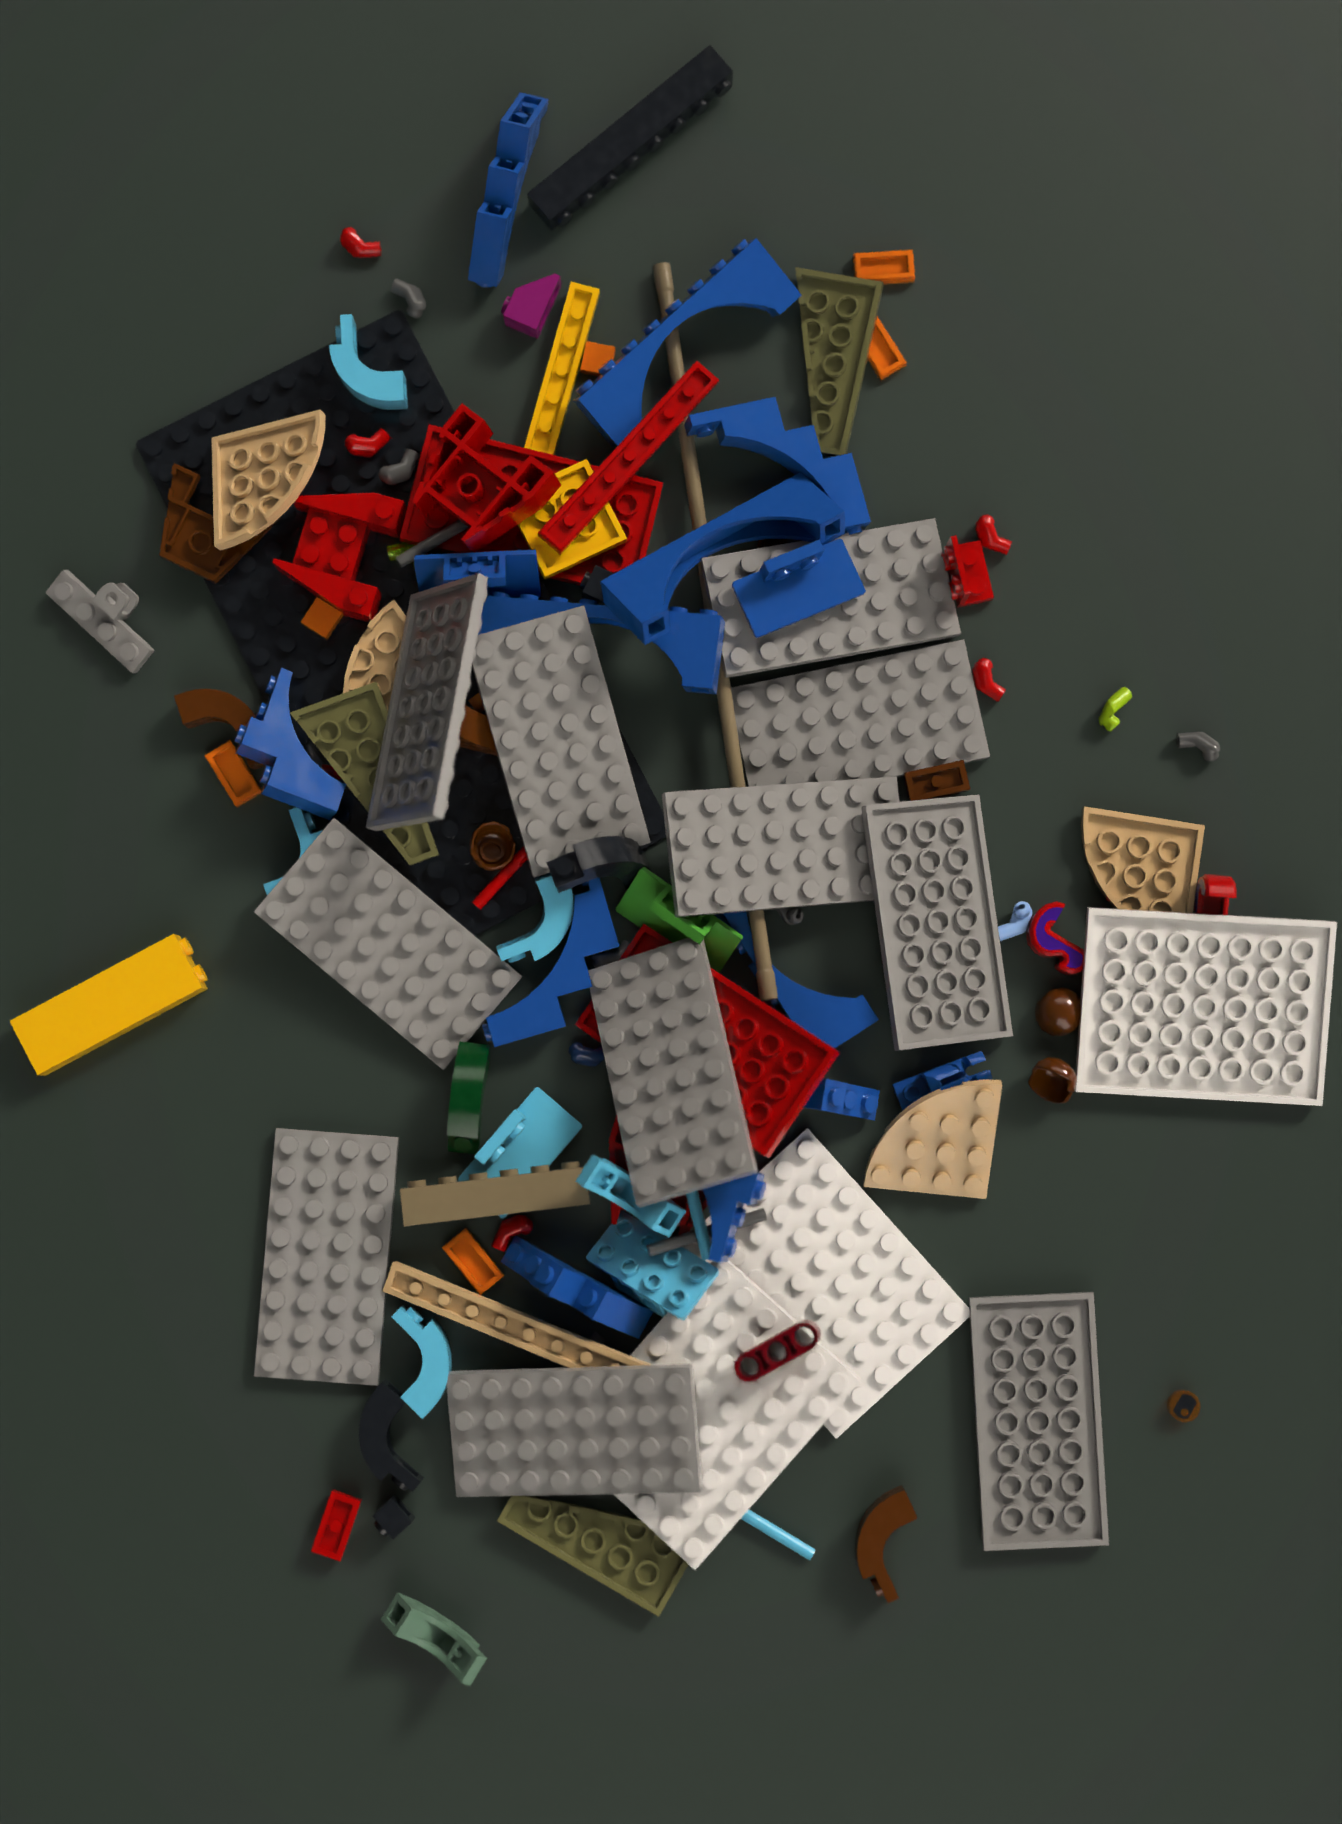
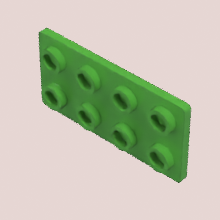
[616,867,743,973]

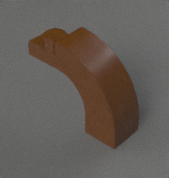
[174,689,265,770]
[855,1485,918,1603]

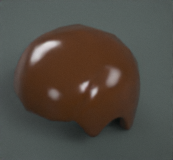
[469,821,516,871]
[1035,987,1081,1036]
[1028,1057,1077,1104]

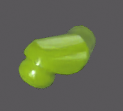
[1099,687,1132,731]

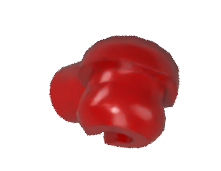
[340,227,382,258]
[345,428,391,457]
[975,514,1012,555]
[972,658,1006,702]
[491,1214,533,1252]

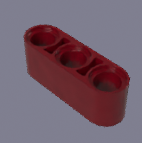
[734,1320,821,1382]

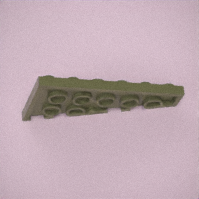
[795,267,884,457]
[290,682,439,866]
[497,1496,689,1617]

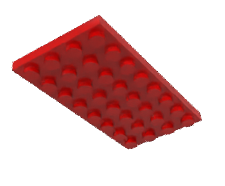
[400,424,664,586]
[575,924,840,1158]

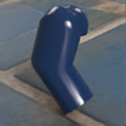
[568,1042,605,1067]

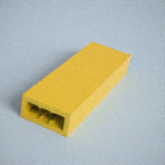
[10,934,208,1076]

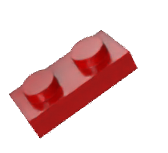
[311,1489,362,1561]

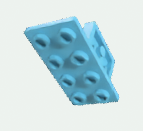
[458,1087,582,1219]
[586,1211,719,1321]

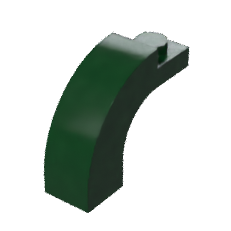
[447,1041,490,1155]

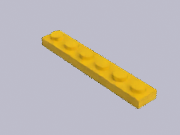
[524,282,600,455]

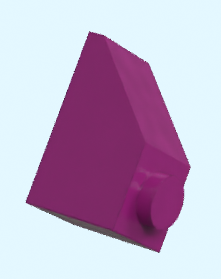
[501,273,562,339]

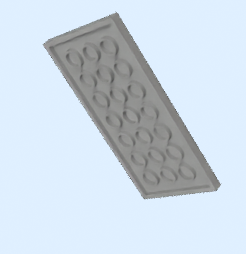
[700,518,961,678]
[366,573,488,831]
[472,605,651,877]
[731,639,990,786]
[661,776,900,917]
[861,794,1013,1051]
[254,818,522,1070]
[588,938,758,1208]
[254,1128,399,1386]
[968,1292,1109,1551]
[446,1364,702,1497]

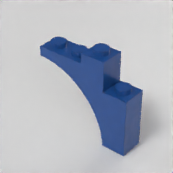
[234,668,346,820]
[803,1078,880,1121]
[702,1172,766,1263]
[501,1235,653,1339]

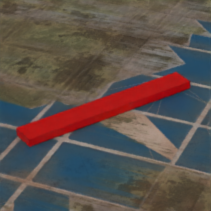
[538,361,720,555]

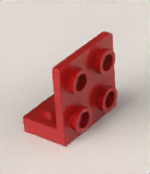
[941,535,994,608]

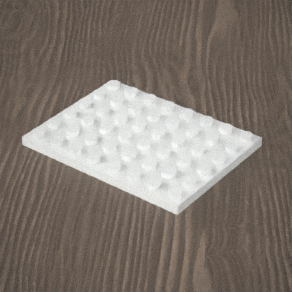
[1075,907,1337,1106]
[683,1128,970,1439]
[614,1260,861,1570]

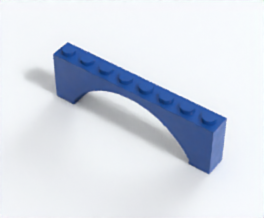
[573,238,801,449]
[601,472,845,645]
[478,592,725,695]
[715,912,879,1049]

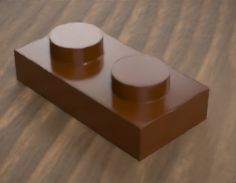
[903,760,970,801]

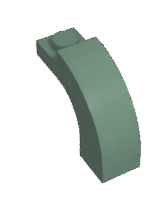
[381,1593,487,1686]

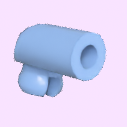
[998,901,1033,941]

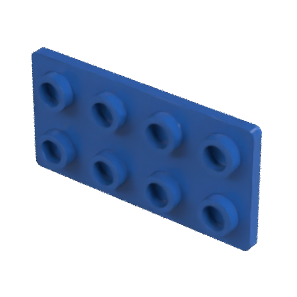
[732,539,866,638]
[414,550,541,598]

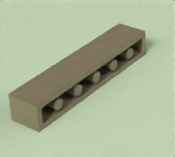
[400,1161,591,1226]

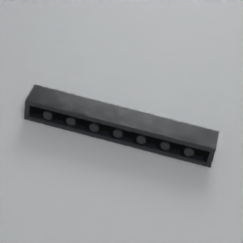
[527,45,733,231]

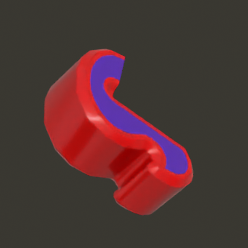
[1194,874,1237,915]
[1026,901,1084,975]

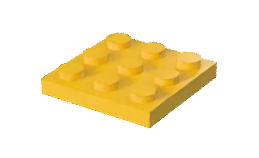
[518,459,627,580]

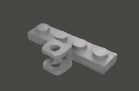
[45,570,155,673]

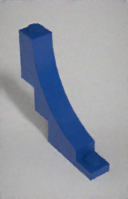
[468,92,549,288]
[684,397,871,535]
[482,877,619,1047]

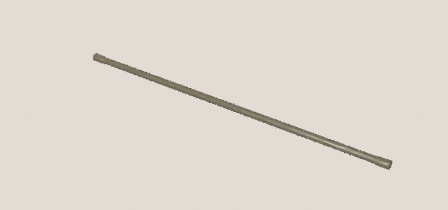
[653,262,778,1001]

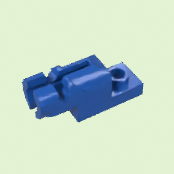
[892,1051,992,1111]

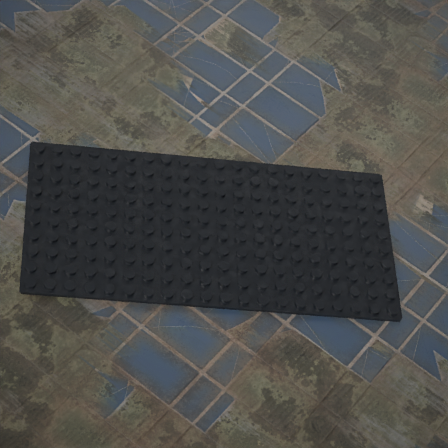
[136,310,666,936]

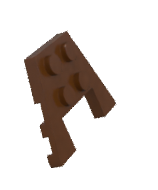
[159,463,281,584]

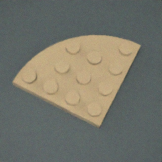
[212,409,326,551]
[343,600,406,710]
[1081,806,1205,913]
[863,1080,1002,1199]

